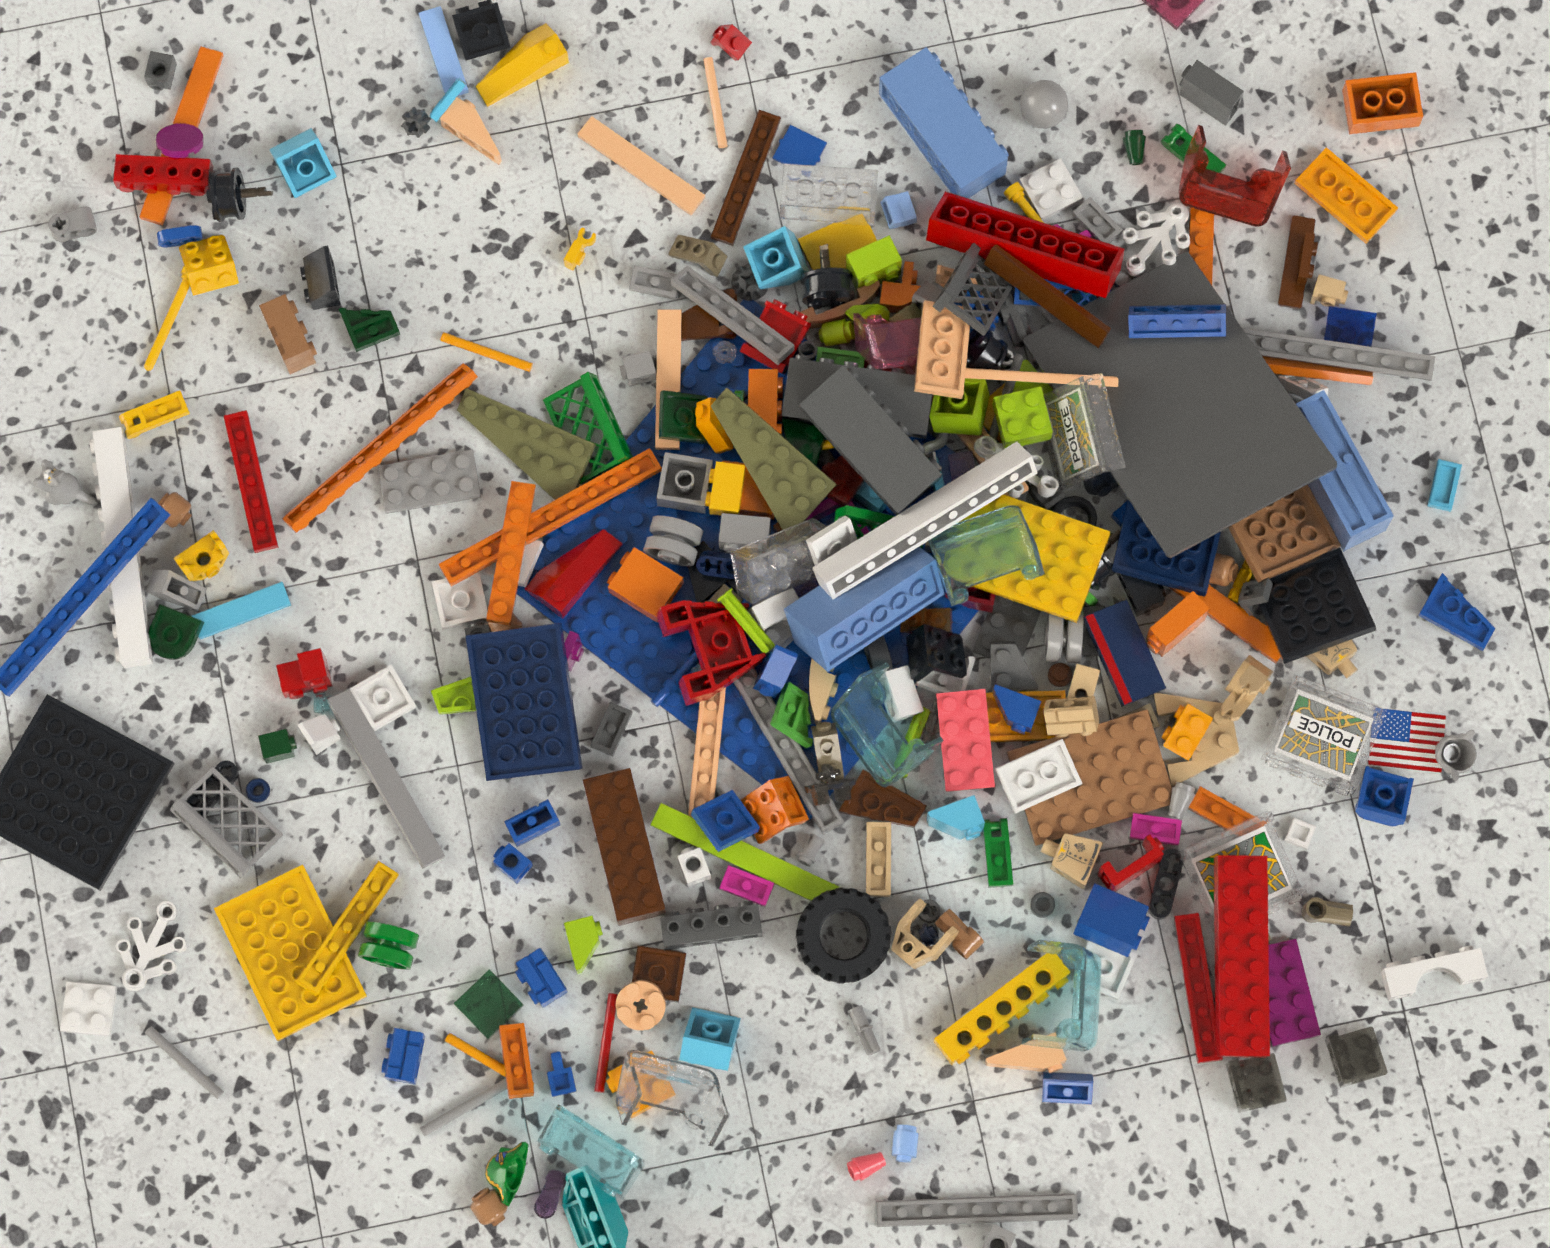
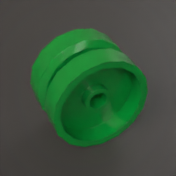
[358,922,419,970]

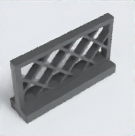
[933,243,1013,336]

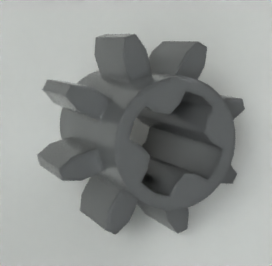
[401,107,431,138]

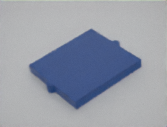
[773,125,827,176]

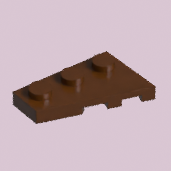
[839,769,927,828]

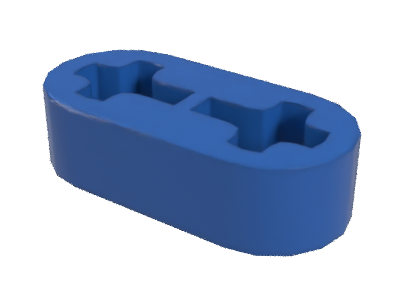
[157,225,203,248]

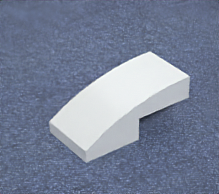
[751,588,799,630]

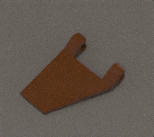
[681,289,737,341]

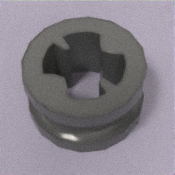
[918,899,940,923]

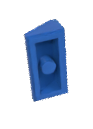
[1042,1072,1094,1104]

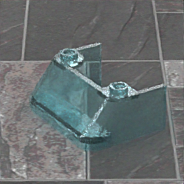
[831,663,944,787]
[1022,940,1101,1051]
[537,1104,645,1199]

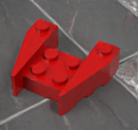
[656,600,766,706]

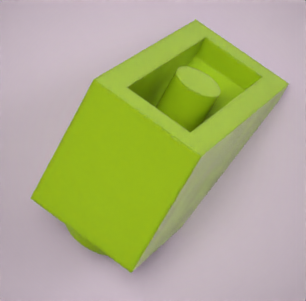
[564,915,603,974]

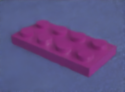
[1269,939,1321,1047]

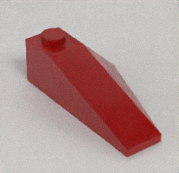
[525,529,623,619]

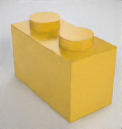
[705,461,745,516]

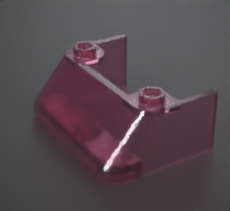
[854,313,921,369]

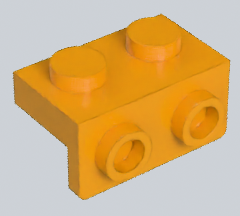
[1161,702,1214,761]

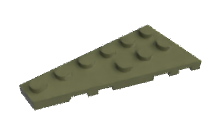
[457,388,596,500]
[711,388,837,539]

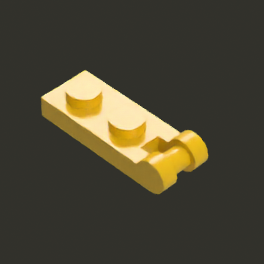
[119,390,190,439]

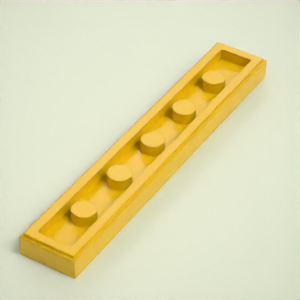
[295,861,399,996]

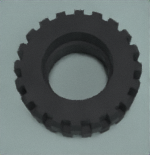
[796,887,892,984]

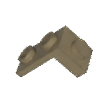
[668,235,728,277]
[811,722,844,782]

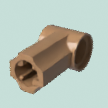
[934,909,984,959]

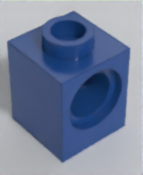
[493,843,533,884]

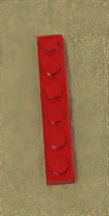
[224,410,279,553]
[1174,913,1223,1064]

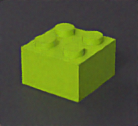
[846,235,902,291]
[929,378,990,435]
[992,386,1053,449]

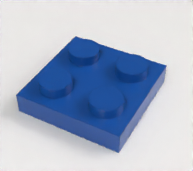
[691,790,760,852]

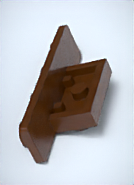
[1278,215,1318,309]

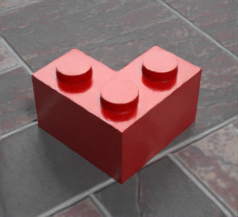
[276,648,333,700]

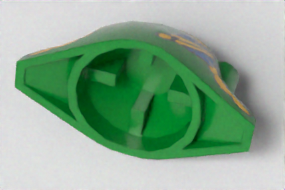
[485,1142,529,1207]

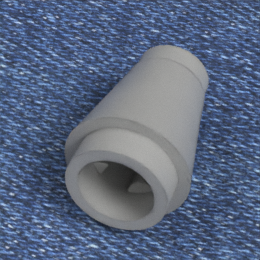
[1168,782,1196,820]

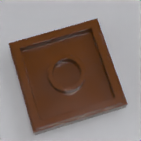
[632,946,687,1003]

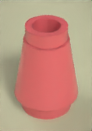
[847,1152,886,1181]

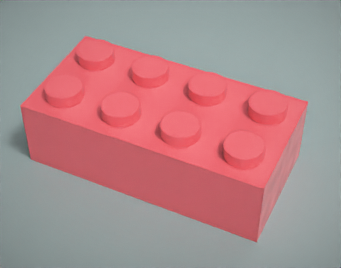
[936,689,995,792]

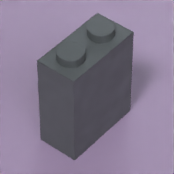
[1179,60,1244,126]

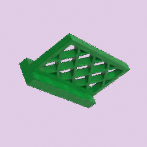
[543,372,633,485]

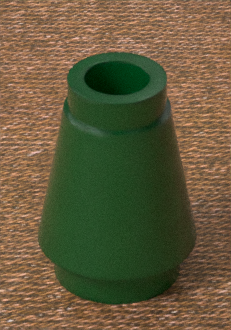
[1122,130,1146,166]

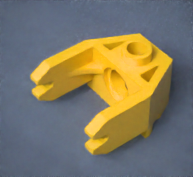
[174,530,229,581]

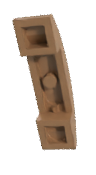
[801,280,880,329]

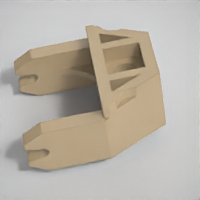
[1220,655,1273,722]
[891,899,959,969]

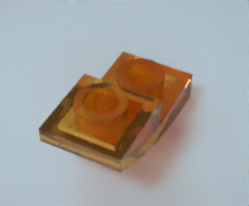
[900,608,952,633]

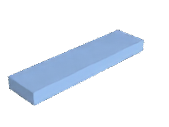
[419,6,469,96]

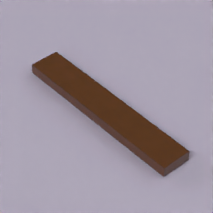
[711,110,781,246]
[984,244,1111,348]

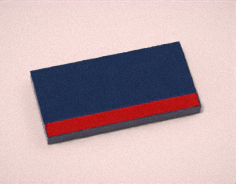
[1083,599,1166,707]

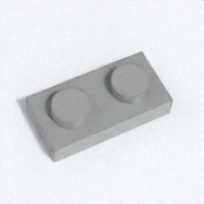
[1072,197,1122,244]
[629,265,678,300]

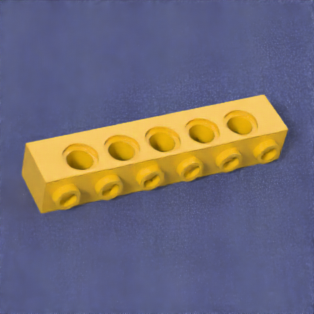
[933,949,1071,1065]

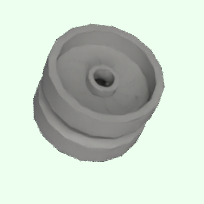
[643,515,703,566]
[1044,610,1083,663]

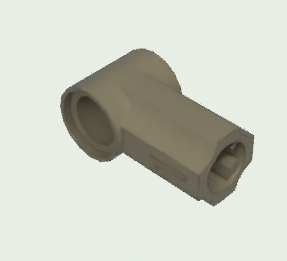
[1301,897,1353,927]

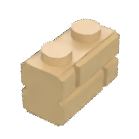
[1044,696,1099,737]

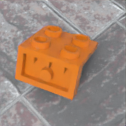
[740,776,809,844]

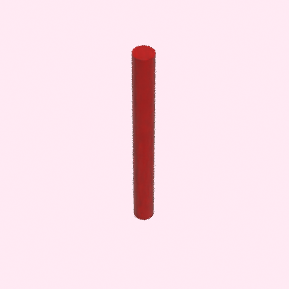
[594,993,618,1093]

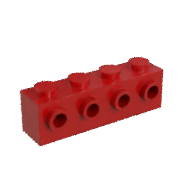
[113,154,214,196]

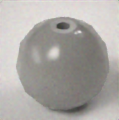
[1020,80,1068,129]

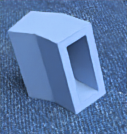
[880,191,917,229]

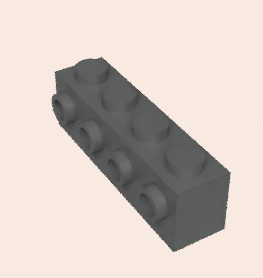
[660,901,763,950]

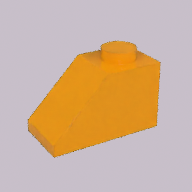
[695,397,733,454]

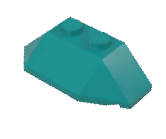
[562,1164,629,1248]

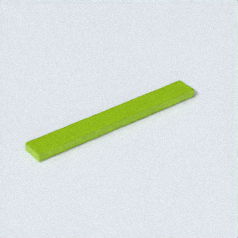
[650,803,839,901]

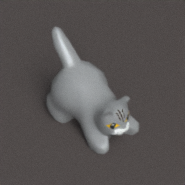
[33,459,98,505]

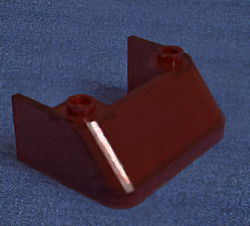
[1178,125,1291,227]

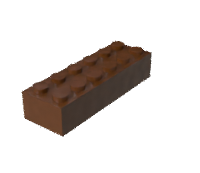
[583,768,666,926]

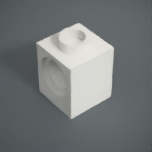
[677,846,711,887]

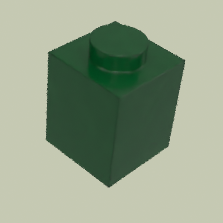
[258,729,297,764]

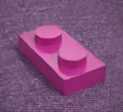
[1129,813,1182,846]
[719,865,774,907]

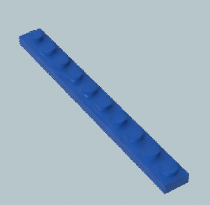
[0,498,171,697]

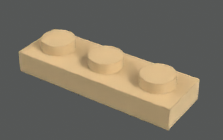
[866,822,891,897]

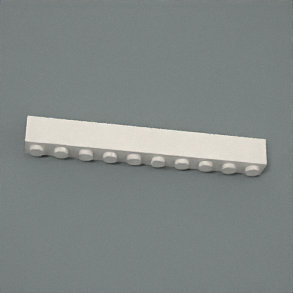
[90,427,153,668]
[812,442,1038,599]

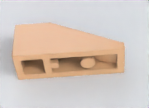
[440,97,502,165]
[985,1032,1067,1073]

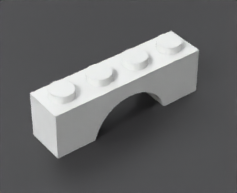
[1381,945,1488,1001]

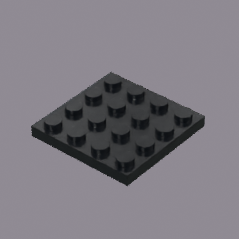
[1249,548,1376,664]

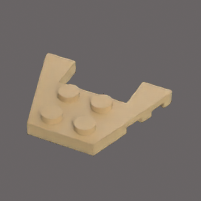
[1153,693,1239,787]

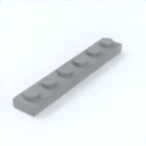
[671,265,794,365]

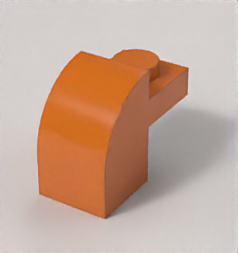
[880,261,921,313]

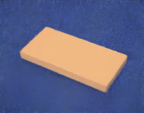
[914,300,972,399]

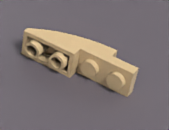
[809,659,839,725]

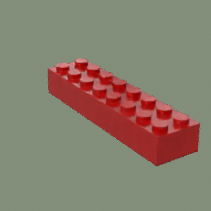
[926,191,1125,299]
[1214,855,1270,1058]

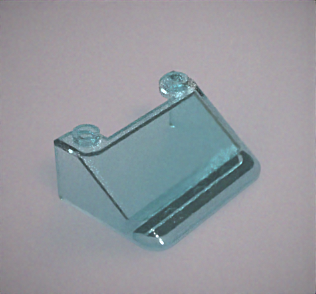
[928,505,1045,606]

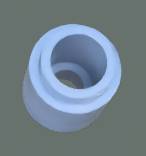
[892,1125,919,1163]

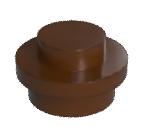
[1048,663,1072,687]

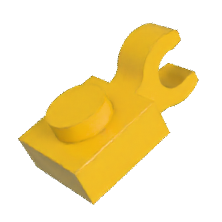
[563,227,596,271]

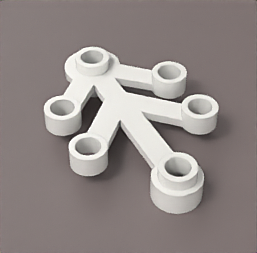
[1123,204,1190,277]
[974,436,1059,498]
[116,901,187,992]

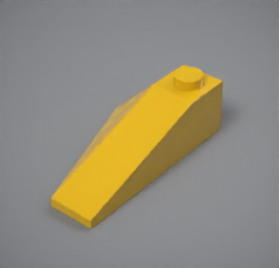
[475,23,569,107]

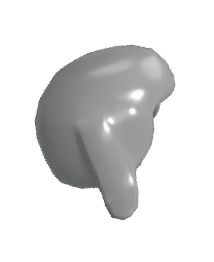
[1435,730,1477,781]

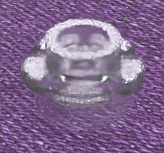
[713,341,737,364]

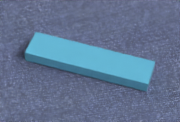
[191,582,291,640]

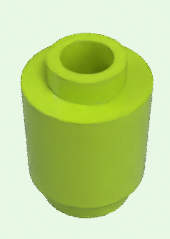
[819,319,856,347]

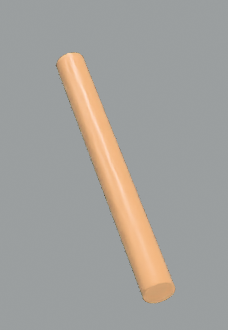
[703,57,728,148]

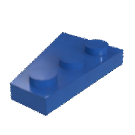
[1418,573,1496,651]

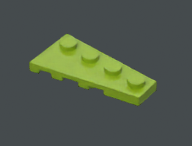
[431,676,476,715]

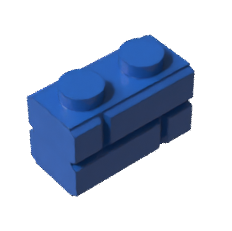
[504,799,561,847]
[515,948,568,1008]
[381,1028,425,1085]

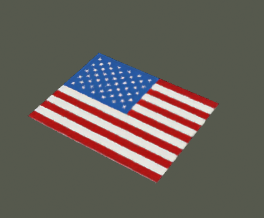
[1368,708,1446,773]

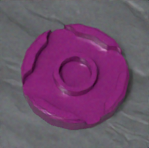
[156,124,204,158]

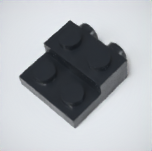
[452,0,511,61]

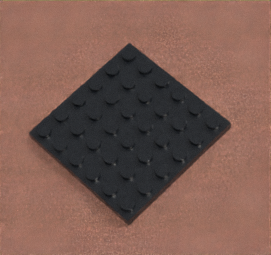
[0,694,175,891]

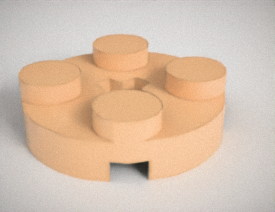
[616,980,666,1030]

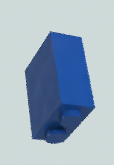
[1073,883,1150,957]

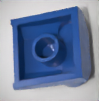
[1355,766,1414,827]

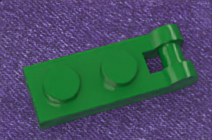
[1161,123,1226,184]
[983,818,1013,888]

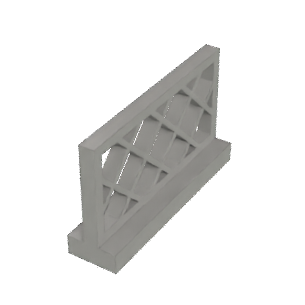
[170,767,283,878]

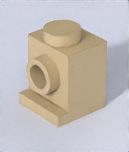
[1310,274,1348,307]

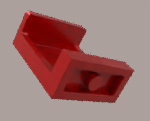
[740,299,811,375]
[1097,834,1164,892]

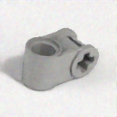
[48,206,97,242]

